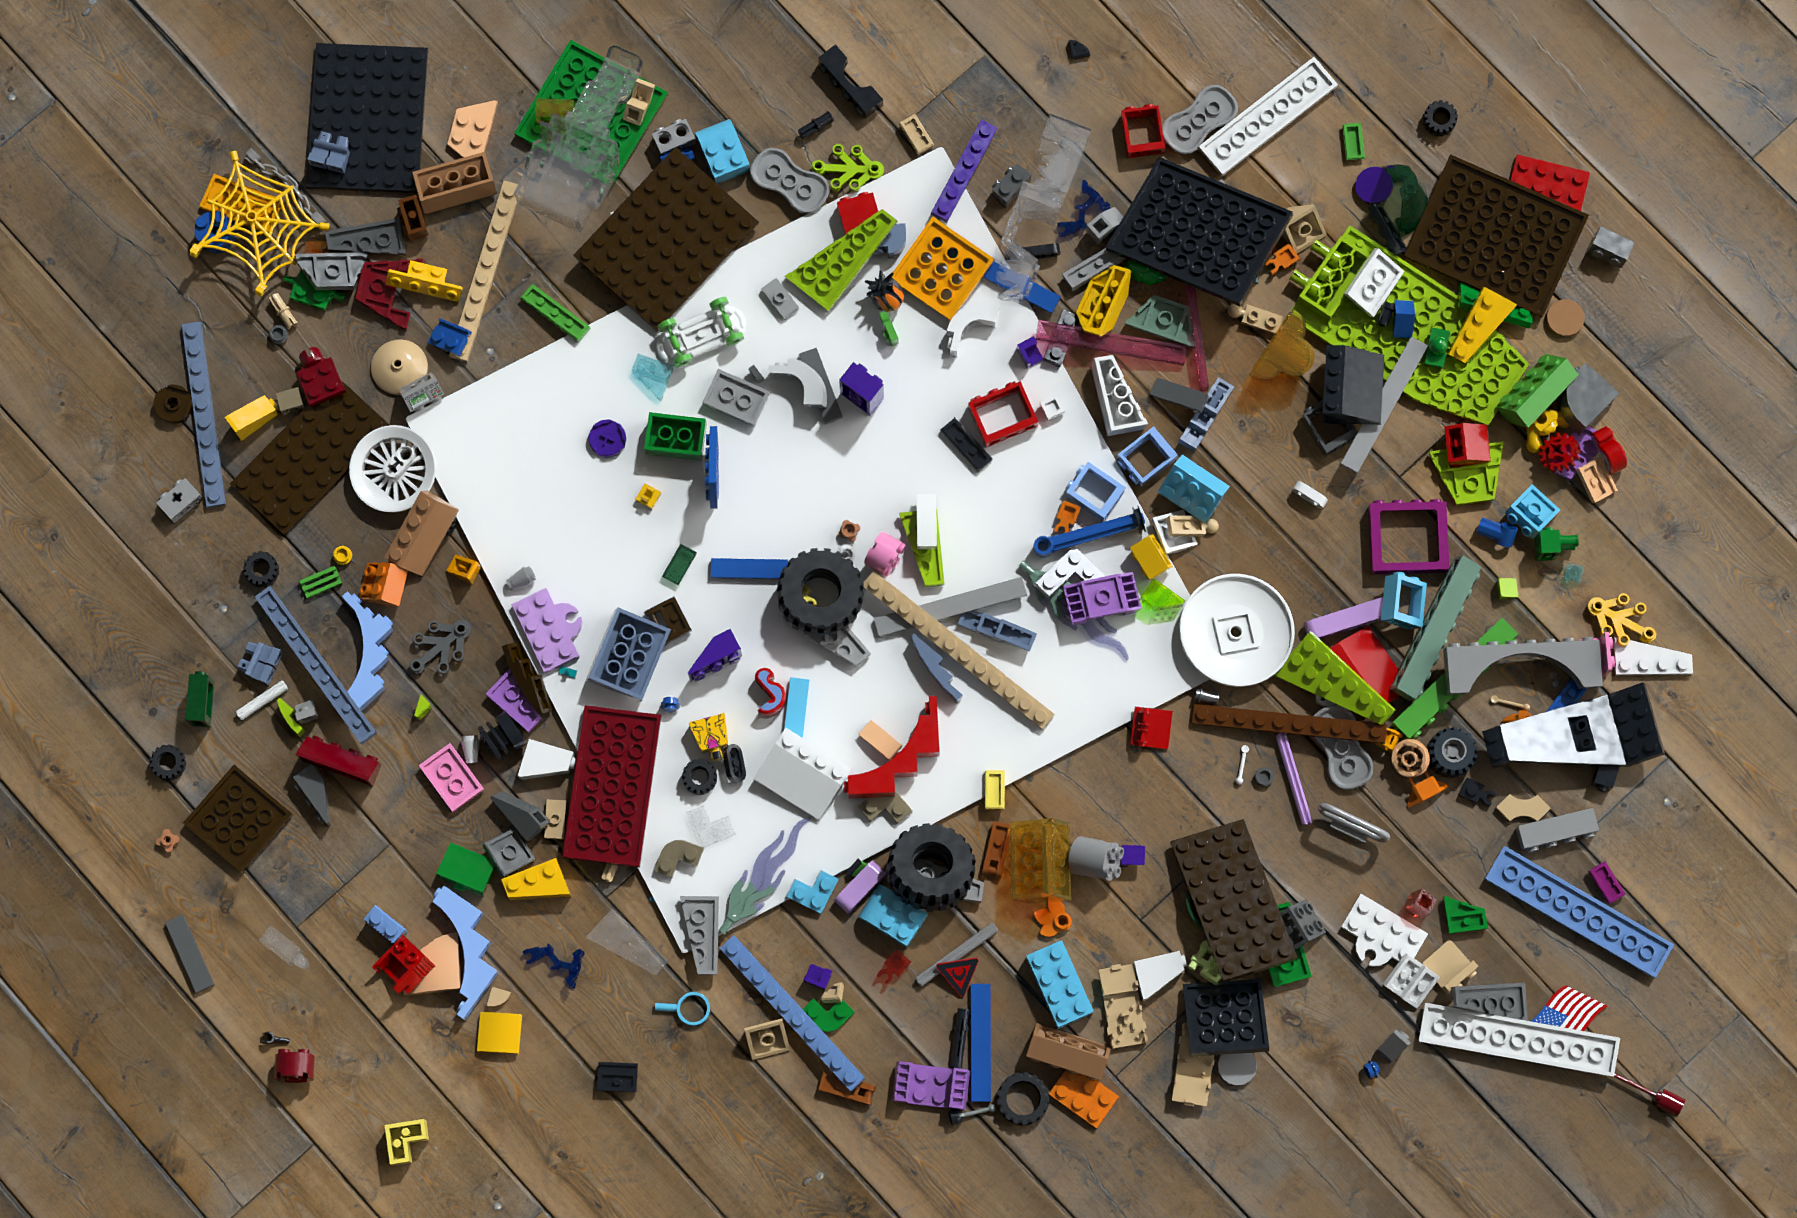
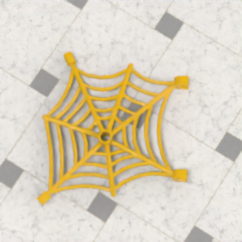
[189,151,330,297]

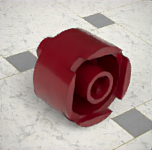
[274,1049,315,1083]

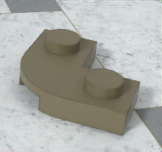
[858,792,913,824]
[654,840,704,878]

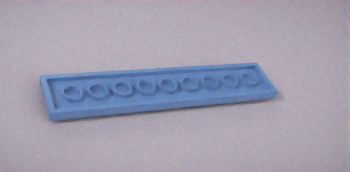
[1484,846,1674,979]

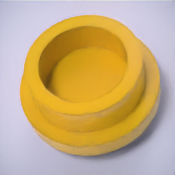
[333,546,352,565]

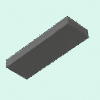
[1150,377,1209,413]

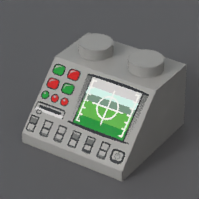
[398,372,444,412]

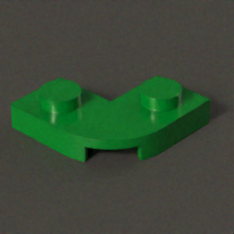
[803,998,855,1032]

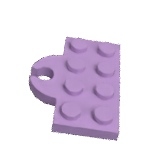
[511,588,582,673]

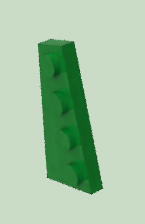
[1458,282,1532,329]

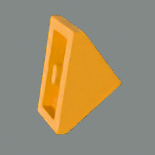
[446,554,481,585]

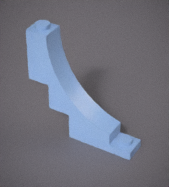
[433,886,499,1020]

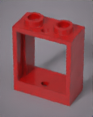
[1121,104,1165,159]

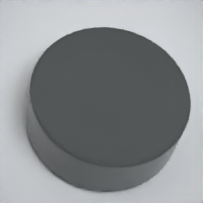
[748,364,765,383]
[1254,767,1274,787]

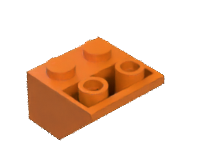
[359,563,408,606]

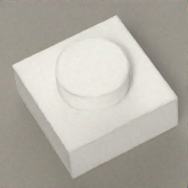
[1039,394,1065,420]

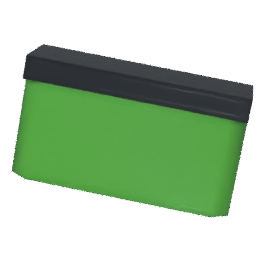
[847,858,867,877]

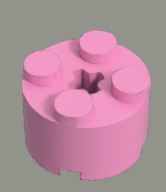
[864,531,906,577]

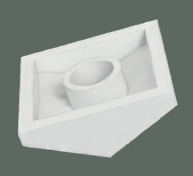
[1151,510,1197,554]

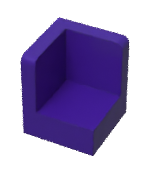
[1016,336,1043,368]
[1120,845,1145,867]
[803,964,833,990]

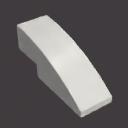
[917,494,937,549]

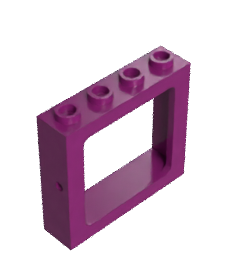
[1368,499,1450,575]

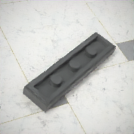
[799,347,843,424]
[165,914,215,993]

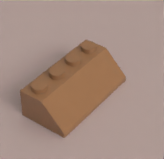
[412,152,497,214]
[384,490,459,576]
[1026,1023,1111,1080]

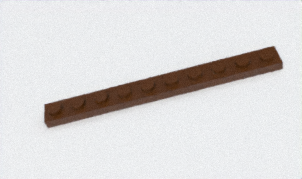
[1192,704,1387,744]

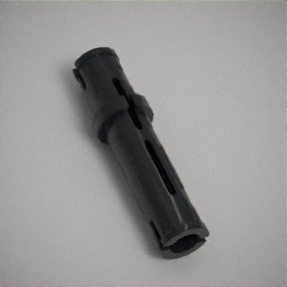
[950,1008,970,1068]

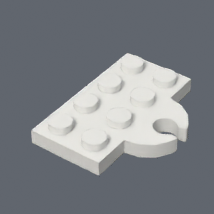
[1341,894,1428,967]

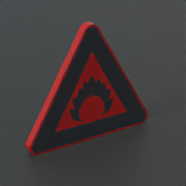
[936,957,979,997]

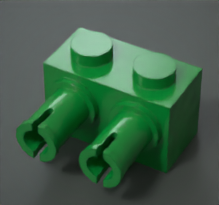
[1534,527,1579,561]

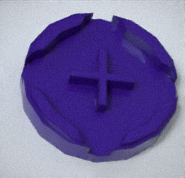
[1355,166,1393,204]
[588,419,627,458]

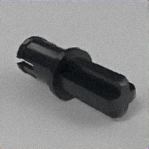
[798,111,834,139]

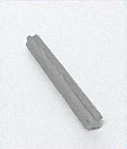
[916,923,998,986]

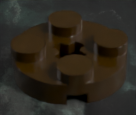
[153,384,193,423]

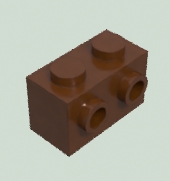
[397,195,429,241]

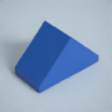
[1393,300,1415,339]

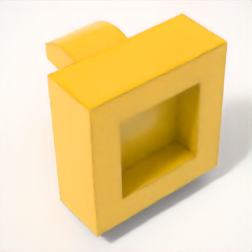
[635,483,662,510]

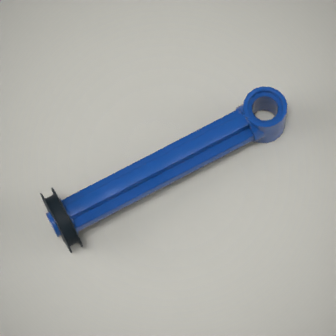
[1034,505,1146,558]

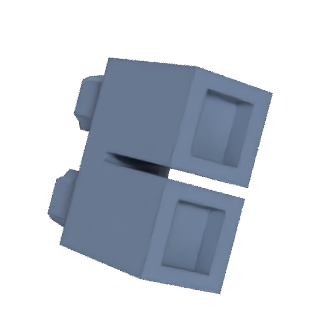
[308,131,350,174]
[237,642,283,686]

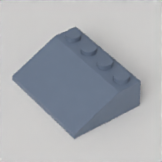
[586,607,671,701]

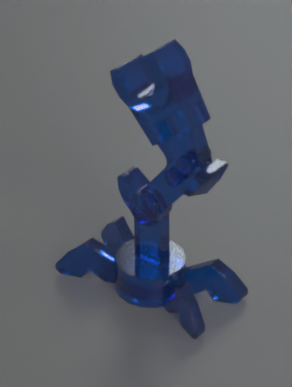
[1057,180,1110,237]
[523,944,585,989]

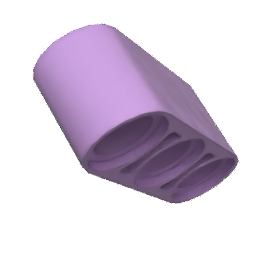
[834,860,887,914]

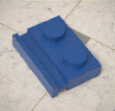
[428,318,472,357]

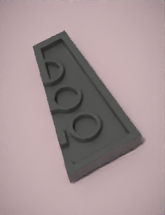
[325,218,406,255]
[1452,982,1528,1021]

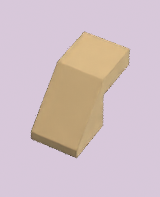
[623,78,655,126]

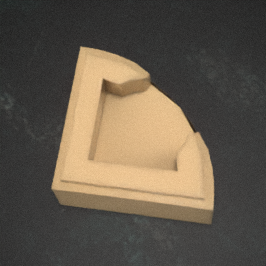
[821,982,844,1003]
[486,987,511,1007]

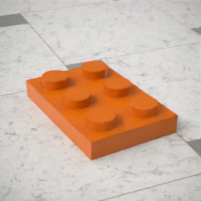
[1049,1069,1119,1129]

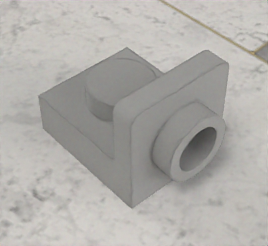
[295,700,319,724]

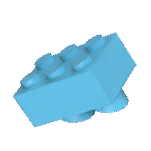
[1158,455,1230,523]

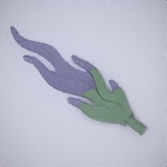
[1019,560,1129,660]
[719,817,811,935]

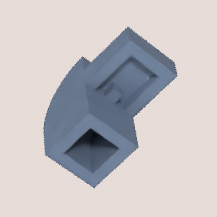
[873,223,906,259]

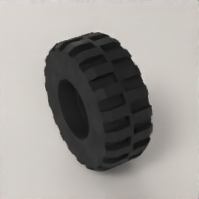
[777,548,864,637]
[886,823,976,912]

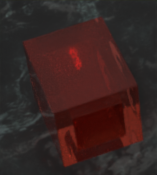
[1403,888,1437,920]

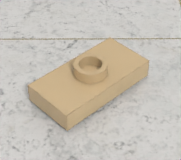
[899,114,934,155]
[544,799,567,840]

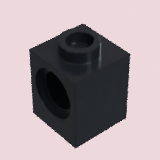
[1591,766,1619,792]

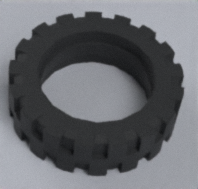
[997,1072,1049,1125]

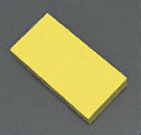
[985,770,1005,810]

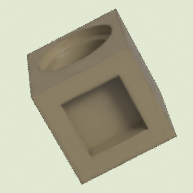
[274,387,305,416]

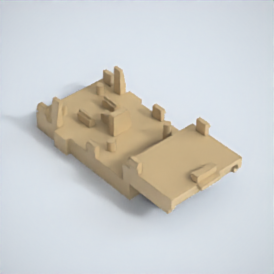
[1099,964,1148,1049]
[1171,1023,1215,1107]

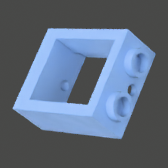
[1117,426,1178,487]
[1065,462,1126,522]

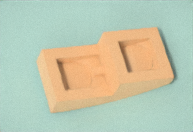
[858,720,902,761]

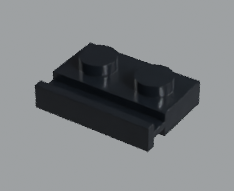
[597,1062,638,1092]

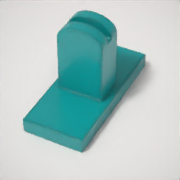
[559,666,577,678]

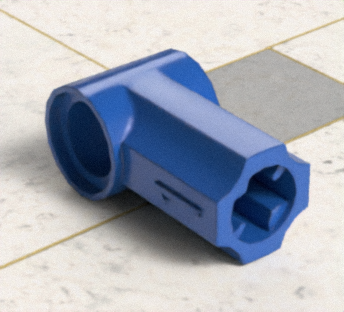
[1477,517,1518,547]

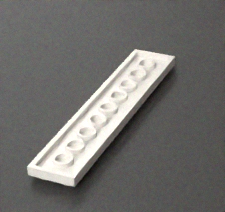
[1418,1003,1620,1077]

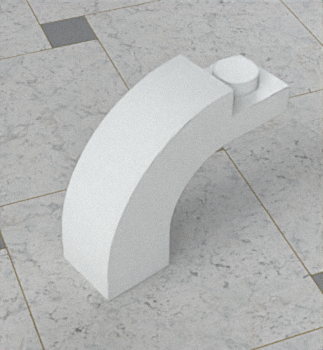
[947,302,1000,356]
[769,358,827,408]

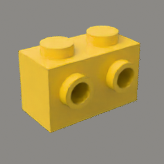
[1130,534,1173,580]

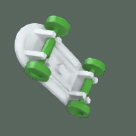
[657,297,746,368]

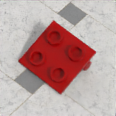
[1130,706,1173,749]

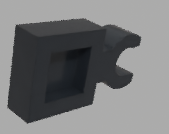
[1459,777,1496,806]

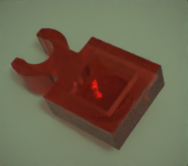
[877,949,911,985]

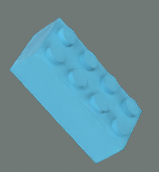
[1026,940,1094,1030]

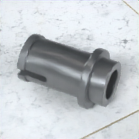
[1194,688,1219,706]

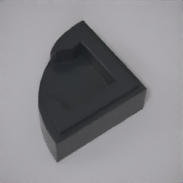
[1068,40,1090,60]

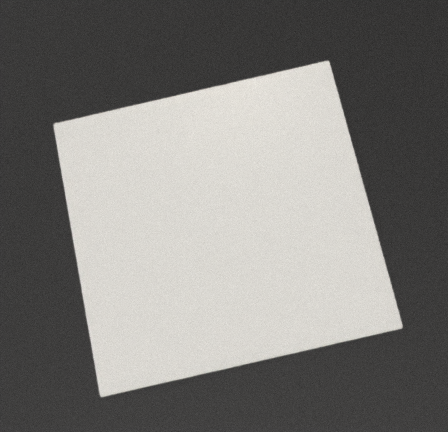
[406,147,1210,953]

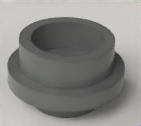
[269,325,288,344]

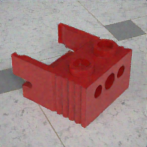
[372,935,435,994]

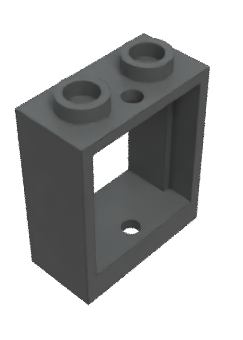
[1301,400,1358,457]

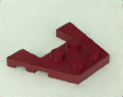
[355,258,423,330]

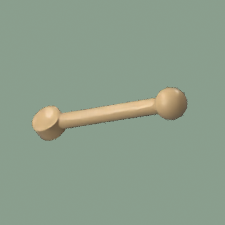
[1490,695,1530,711]

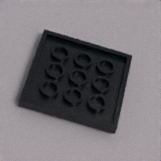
[1183,979,1269,1057]

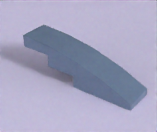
[1178,377,1235,452]
[957,611,1037,652]
[911,634,963,703]

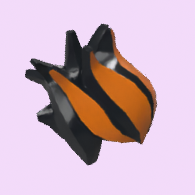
[865,270,904,312]

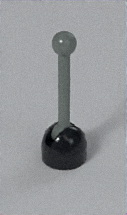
[948,1104,996,1126]

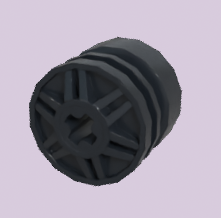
[477,710,527,762]

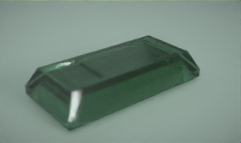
[662,543,697,586]

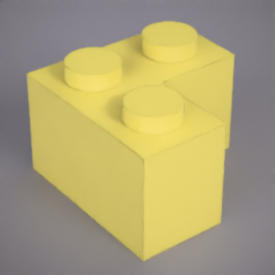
[385,1119,429,1166]

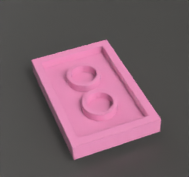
[419,743,484,812]

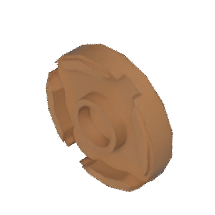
[1546,299,1585,337]

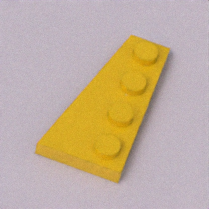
[1447,287,1517,363]

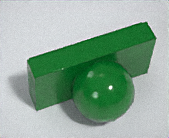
[1424,327,1450,369]

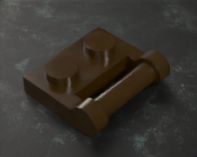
[644,596,692,646]

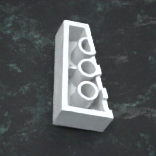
[1090,355,1148,436]

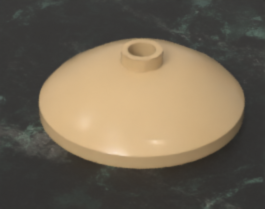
[371,340,428,396]

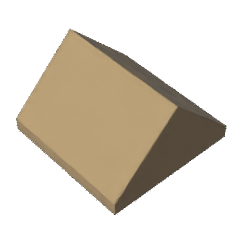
[744,1019,790,1060]

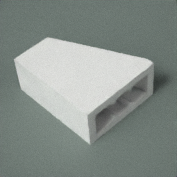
[518,739,577,780]
[1133,951,1187,1001]

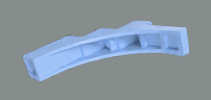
[342,591,394,711]

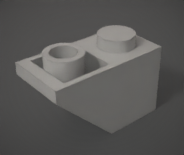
[1086,207,1123,245]
[1376,1030,1411,1064]

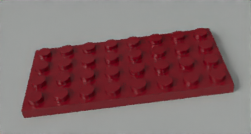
[563,705,662,868]

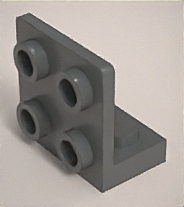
[1280,899,1326,950]

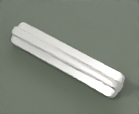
[236,681,288,720]

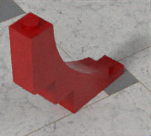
[844,696,940,799]

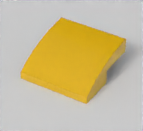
[477,1012,522,1054]

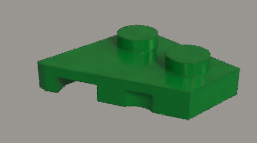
[1443,896,1488,934]

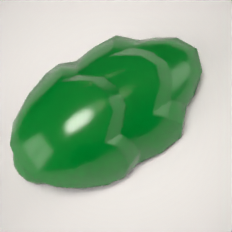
[1125,260,1167,286]

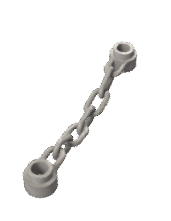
[245,148,327,224]

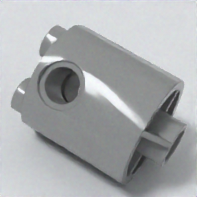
[1067,836,1124,881]

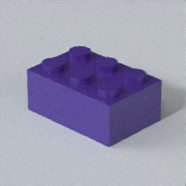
[839,362,884,416]

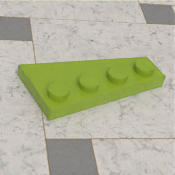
[899,509,945,587]

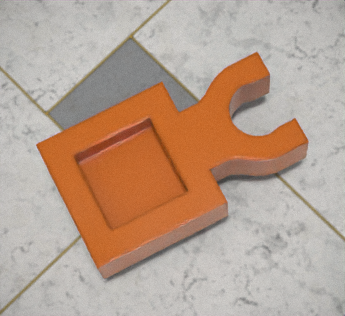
[1264,244,1300,276]
[1054,500,1081,533]

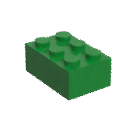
[644,412,707,461]

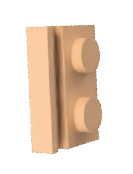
[1576,456,1618,503]

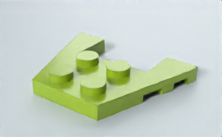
[1429,441,1503,506]

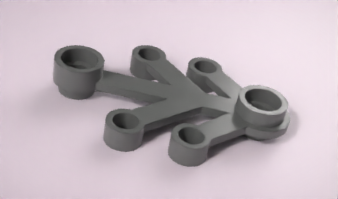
[409,620,471,675]

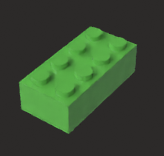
[1496,354,1579,428]

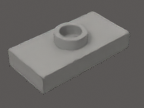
[761,278,799,319]

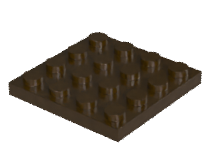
[183,765,293,873]

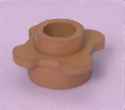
[838,520,860,542]
[156,829,180,852]

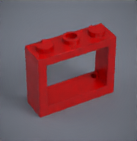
[968,381,1039,448]

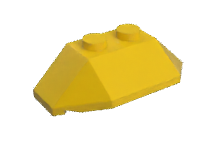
[1076,265,1131,337]

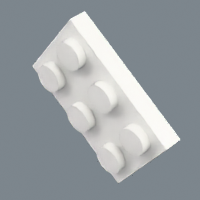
[1344,248,1404,317]

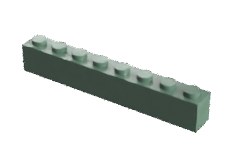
[1390,555,1481,701]

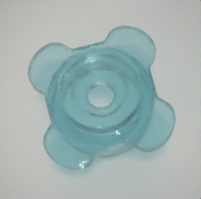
[1563,563,1584,584]

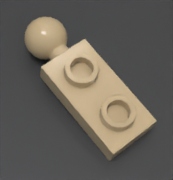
[1227,304,1283,335]
[1166,516,1219,537]

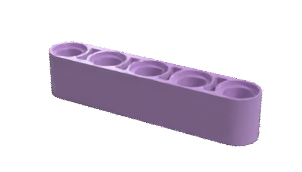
[1303,597,1383,639]

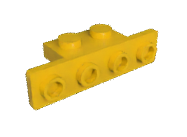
[385,260,463,302]

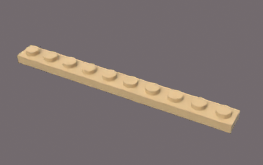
[449,181,522,362]

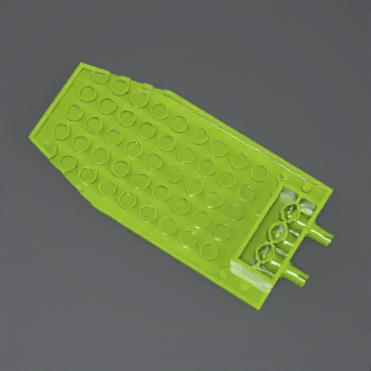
[1287,225,1529,427]

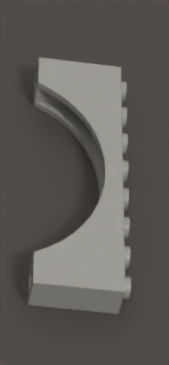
[1443,637,1603,695]

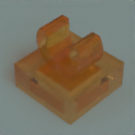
[306,240,327,253]

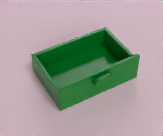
[436,842,496,897]

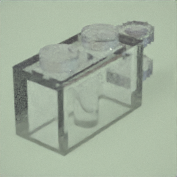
[258,925,310,970]

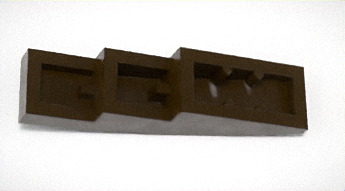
[501,642,552,714]

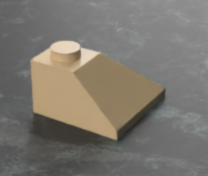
[1282,204,1327,254]

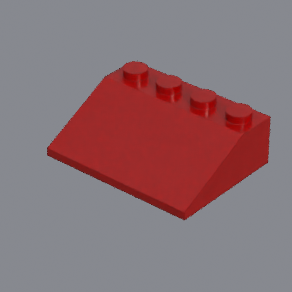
[1330,626,1400,720]

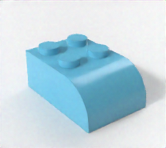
[695,119,750,184]
[858,884,928,949]

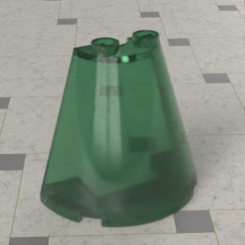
[1381,164,1428,237]

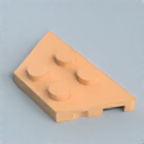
[447,100,498,158]

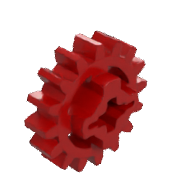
[1538,432,1581,474]

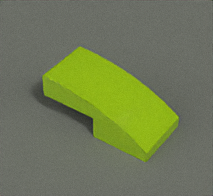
[277,698,305,737]

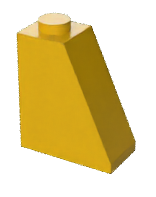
[224,395,278,441]

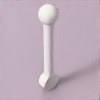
[1235,745,1249,785]

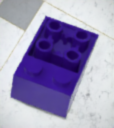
[688,629,742,682]

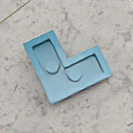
[786,870,839,914]

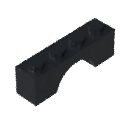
[818,44,883,118]

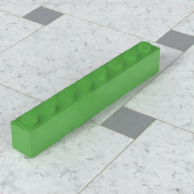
[1391,618,1518,740]

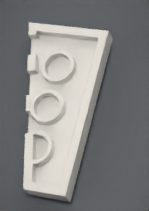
[1613,637,1693,676]

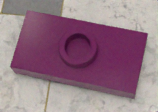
[1588,861,1626,905]

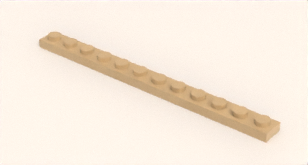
[864,570,1055,729]

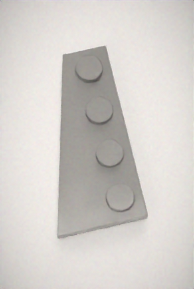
[680,896,719,975]

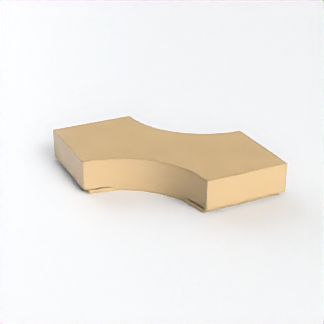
[1496,794,1551,822]

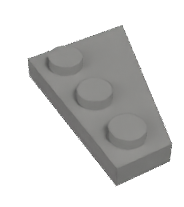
[804,627,871,667]

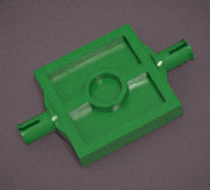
[283,270,346,311]

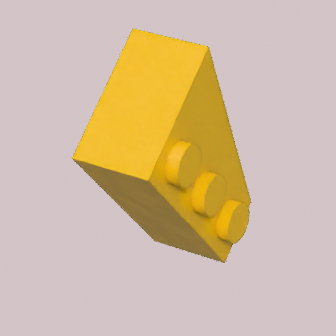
[501,858,571,900]

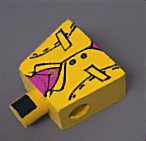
[689,713,728,761]

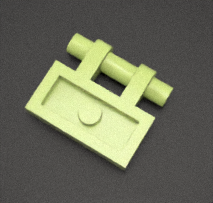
[1188,940,1221,985]

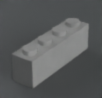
[1516,808,1599,853]

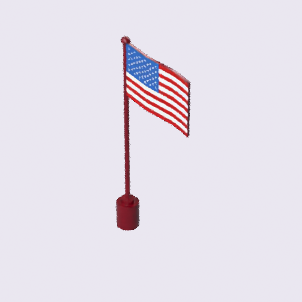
[1530,985,1686,1117]

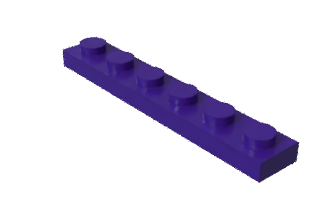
[931,119,998,223]

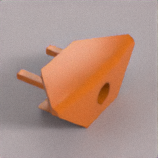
[1407,771,1449,808]

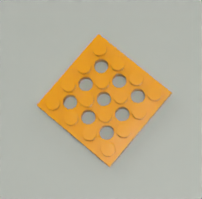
[892,216,995,321]

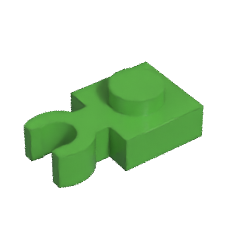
[879,311,899,346]

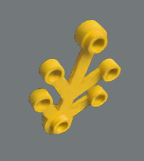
[1588,593,1656,647]

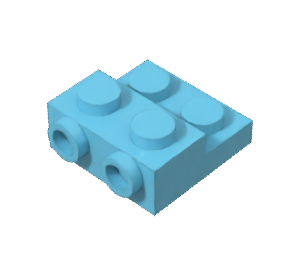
[1505,485,1560,539]

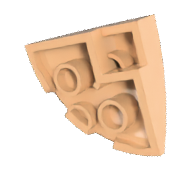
[403,932,461,995]

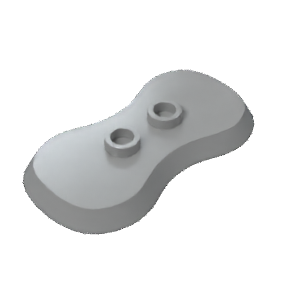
[1162,85,1238,154]
[750,148,830,213]
[1314,705,1373,789]

